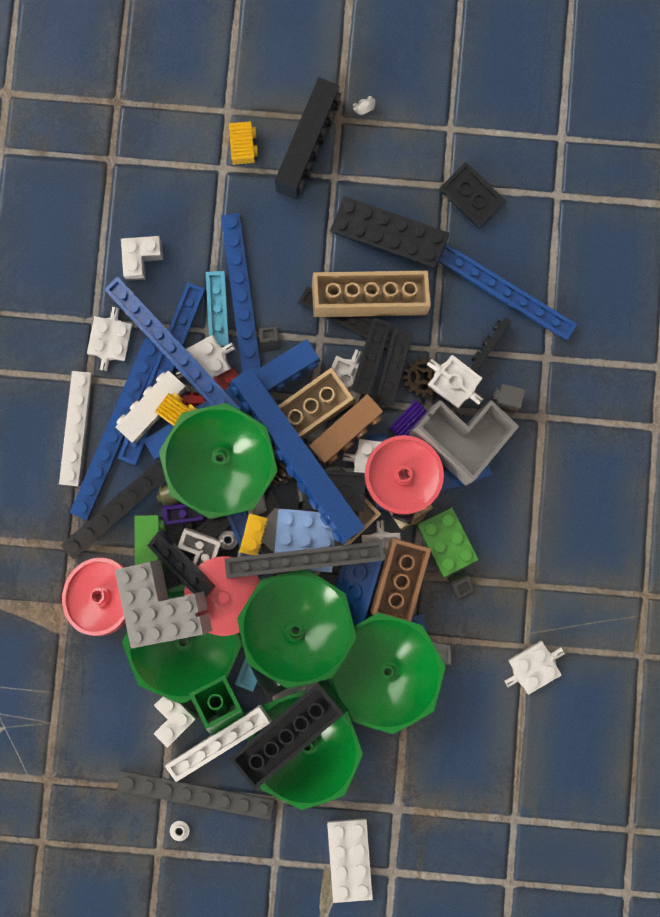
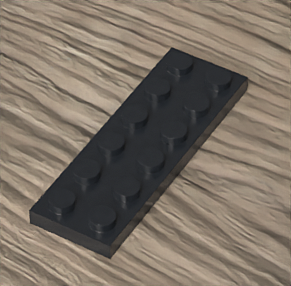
[330,196,450,270]

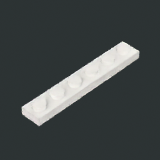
[59,371,92,487]
[165,705,272,782]

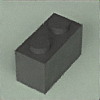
[492,384,525,413]

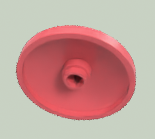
[364,435,444,515]
[184,556,261,636]
[62,558,125,636]

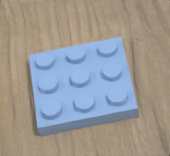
[274,509,335,573]

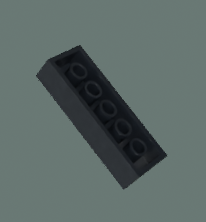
[275,77,342,200]
[229,680,348,791]

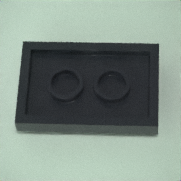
[439,162,506,228]
[305,470,365,512]

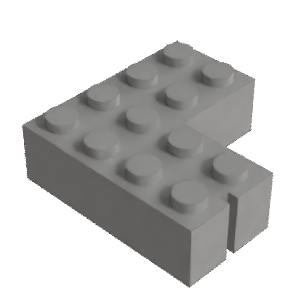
[409,400,519,486]
[115,560,213,648]

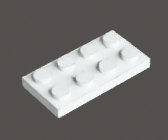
[327,818,373,903]

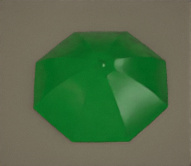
[159,403,278,519]
[237,569,356,689]
[122,584,242,704]
[327,613,446,734]
[246,690,363,810]

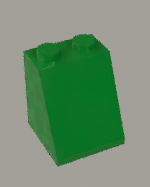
[189,675,246,735]

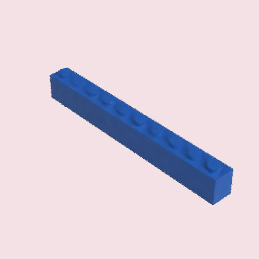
[143,339,321,460]
[229,368,365,545]

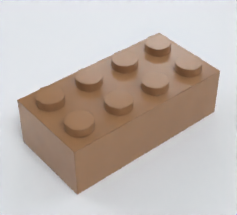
[309,394,383,466]
[370,537,431,622]

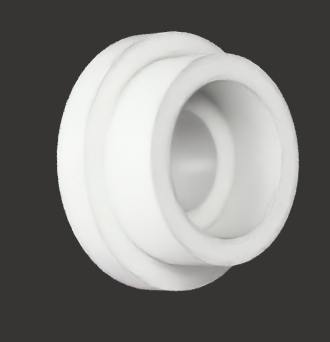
[219,530,238,550]
[170,821,190,841]

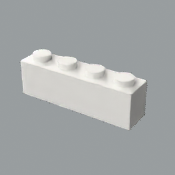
[116,371,187,444]

